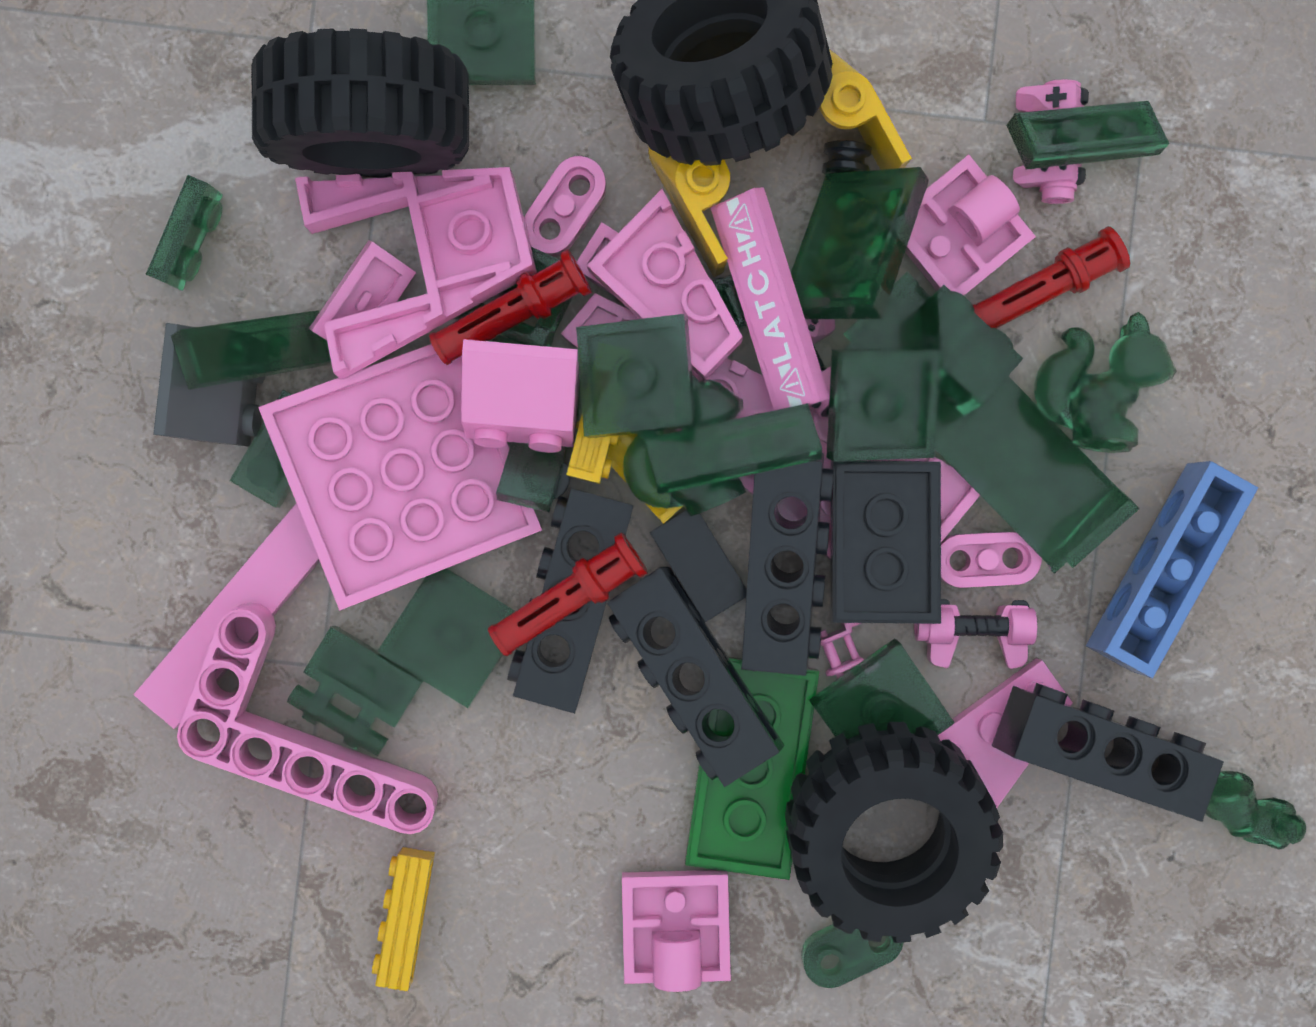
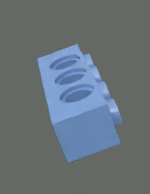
[1086,461,1258,679]

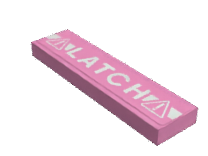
[710,187,830,416]

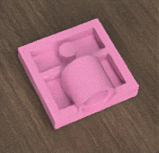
[883,154,1036,307]
[622,870,731,992]

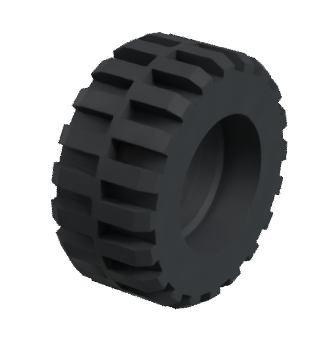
[610,0,833,166]
[251,28,469,178]
[785,722,1003,943]

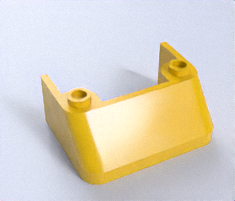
[648,49,912,278]

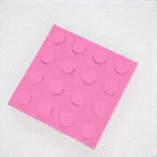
[258,344,542,611]

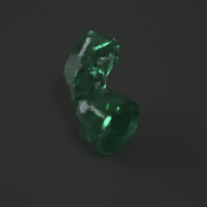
[1205,771,1306,850]

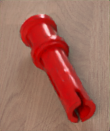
[968,226,1131,337]
[429,249,592,365]
[488,532,648,657]

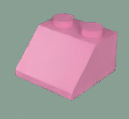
[461,339,580,453]

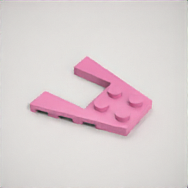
[295,167,537,379]

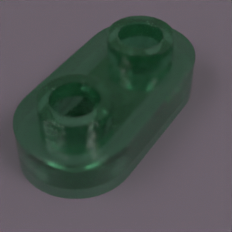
[801,924,904,988]

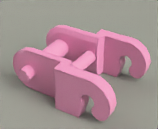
[820,623,892,679]

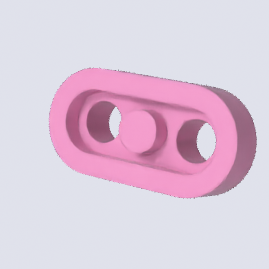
[524,156,606,257]
[941,532,1042,588]

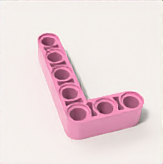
[177,603,438,834]

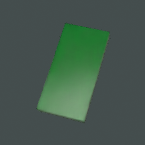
[685,656,820,880]

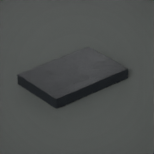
[830,461,941,624]

